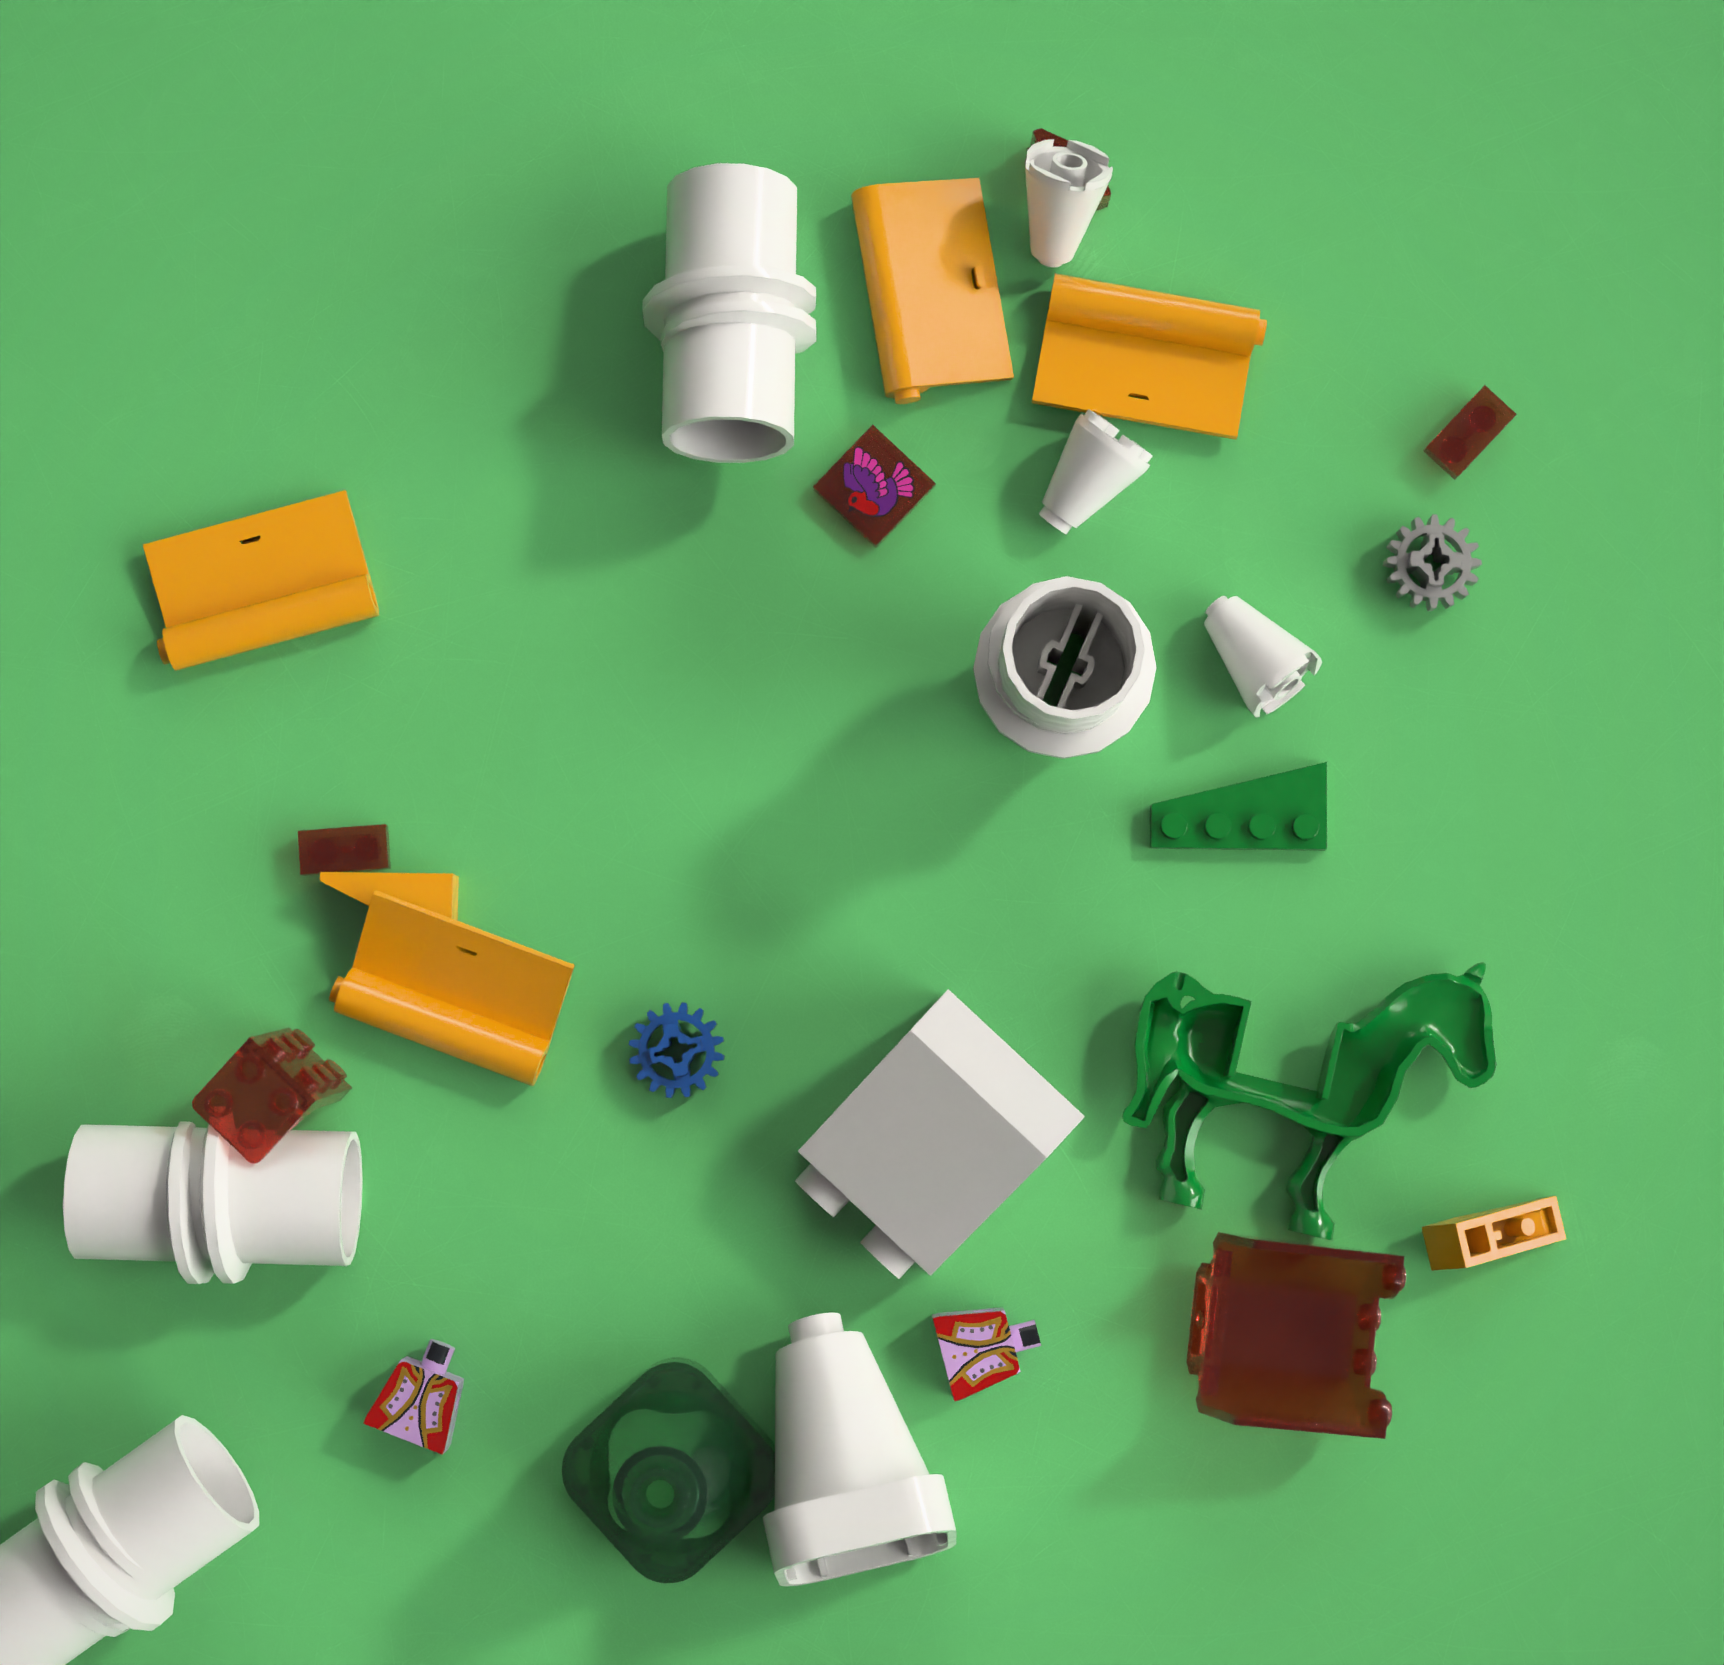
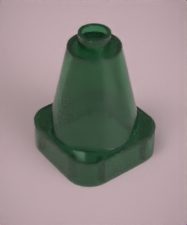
[562,1357,775,1583]

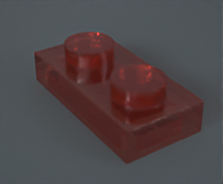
[1423,385,1517,480]
[298,824,391,876]

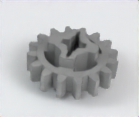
[1383,514,1482,611]

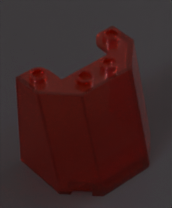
[1186,1232,1406,1439]

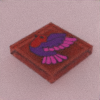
[813,425,936,548]

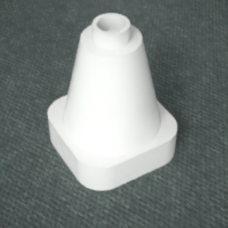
[763,1313,956,1586]

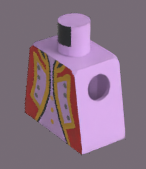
[932,1308,1041,1401]
[363,1339,464,1455]

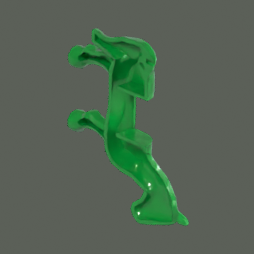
[1122,962,1497,1241]

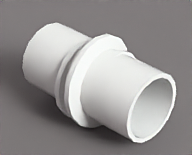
[643,163,816,463]
[973,576,1156,759]
[63,1106,363,1284]
[0,1415,259,1665]

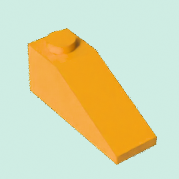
[320,872,459,921]
[1422,1196,1566,1271]

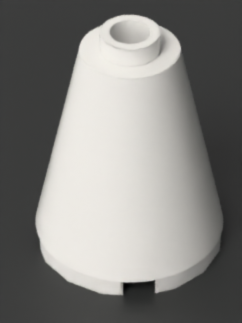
[1025,139,1113,267]
[1204,596,1322,718]

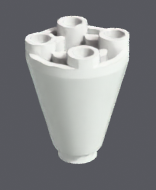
[1039,409,1153,534]

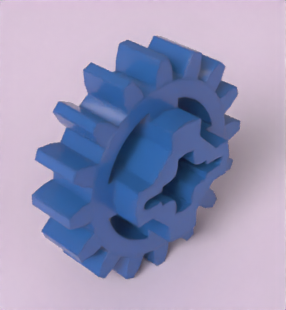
[629,1002,725,1098]

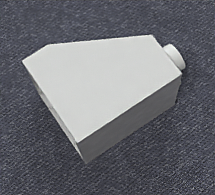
[795,989,1085,1279]

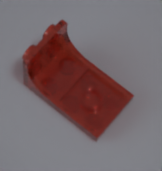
[192,1028,352,1163]

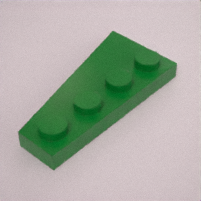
[1150,762,1327,851]

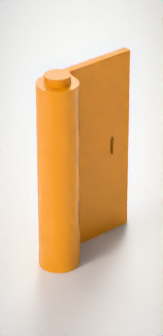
[851,178,1014,404]
[1031,273,1267,440]
[142,490,379,671]
[329,890,575,1086]

